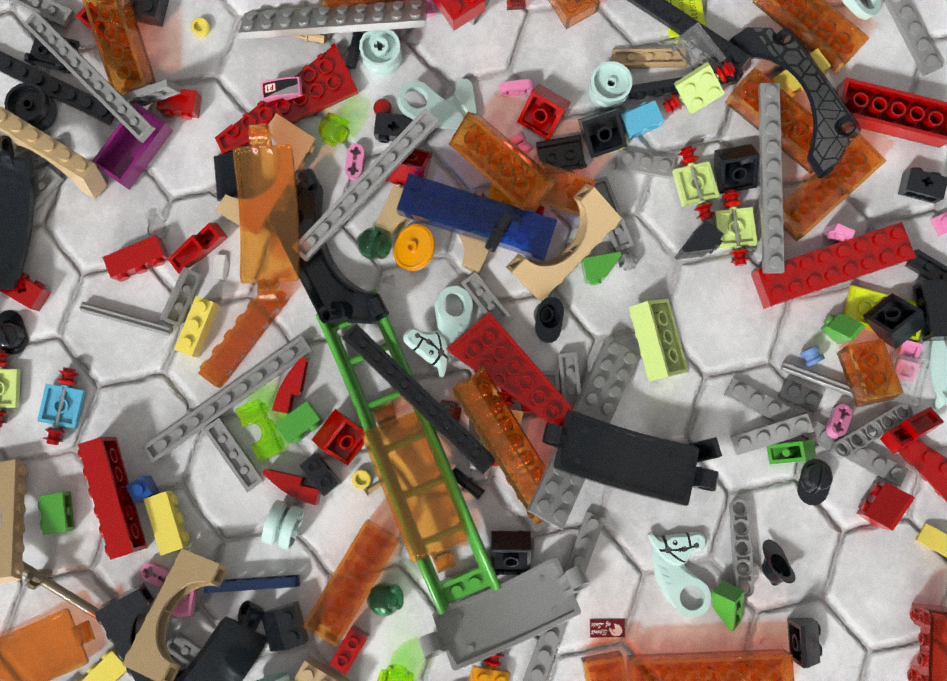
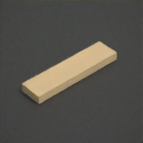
[611,47,687,69]

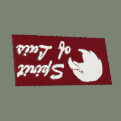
[590,619,625,638]

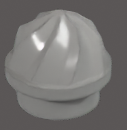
[618,252,638,271]

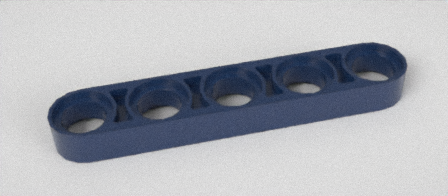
[204,575,300,593]

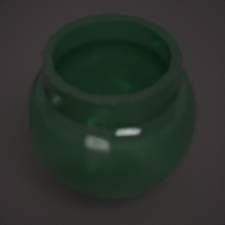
[357,227,392,260]
[367,582,404,617]

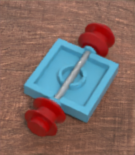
[37,367,86,445]

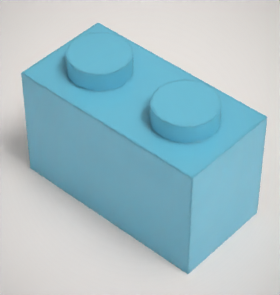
[620,100,664,140]

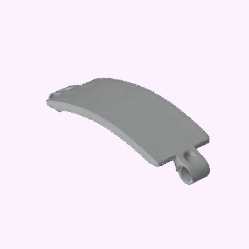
[418,557,590,671]

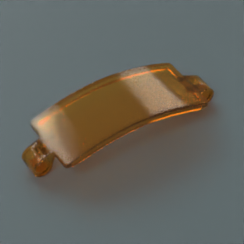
[233,124,300,301]
[362,403,467,573]
[0,608,96,681]

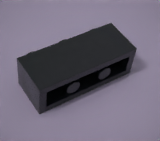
[912,279,947,342]

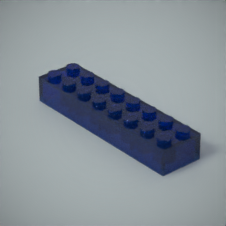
[396,173,557,261]

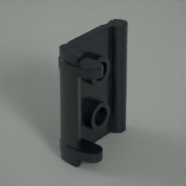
[24,37,80,74]
[536,134,587,176]
[214,150,254,201]

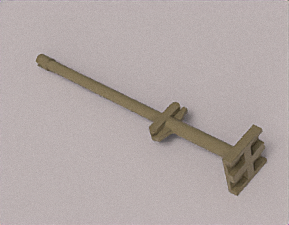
[22,560,137,634]

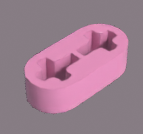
[499,79,535,96]
[345,144,365,180]
[826,404,853,439]
[140,562,170,588]

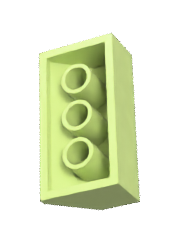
[629,298,689,381]

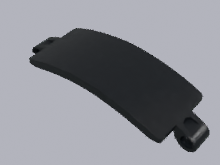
[0,135,34,290]
[542,410,719,506]
[176,600,267,681]

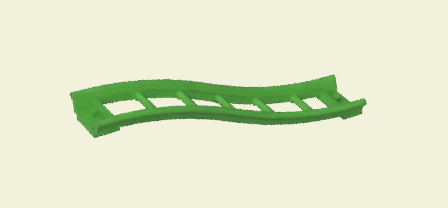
[315,289,501,614]

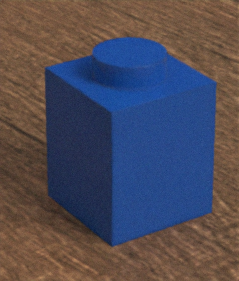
[126,476,160,503]

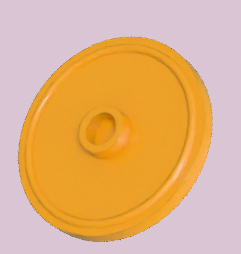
[393,224,436,271]

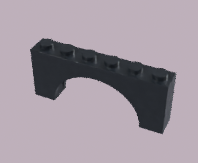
[95,583,185,681]

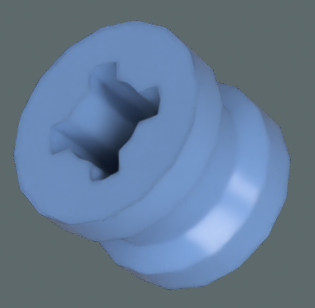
[800,344,825,367]

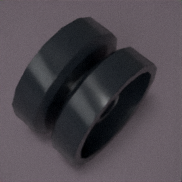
[4,82,58,131]

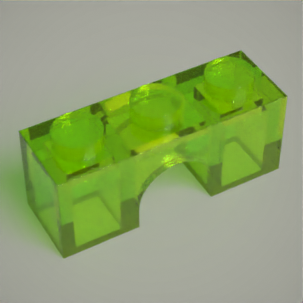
[235,399,284,462]

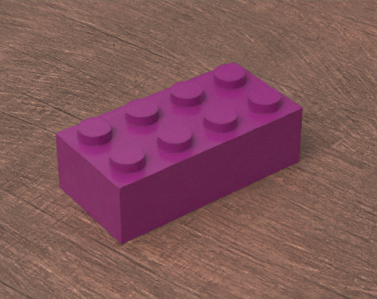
[92,102,173,190]

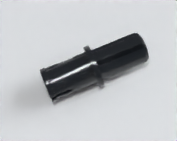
[346,32,363,69]
[485,213,513,252]
[452,467,485,500]

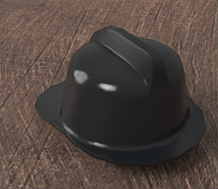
[533,297,564,343]
[0,310,28,355]
[797,459,833,505]
[761,539,796,586]

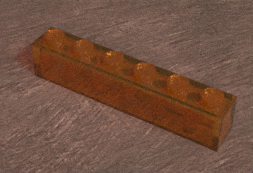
[198,281,291,388]

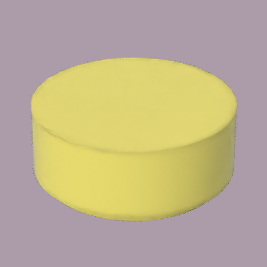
[190,17,211,38]
[352,469,372,489]

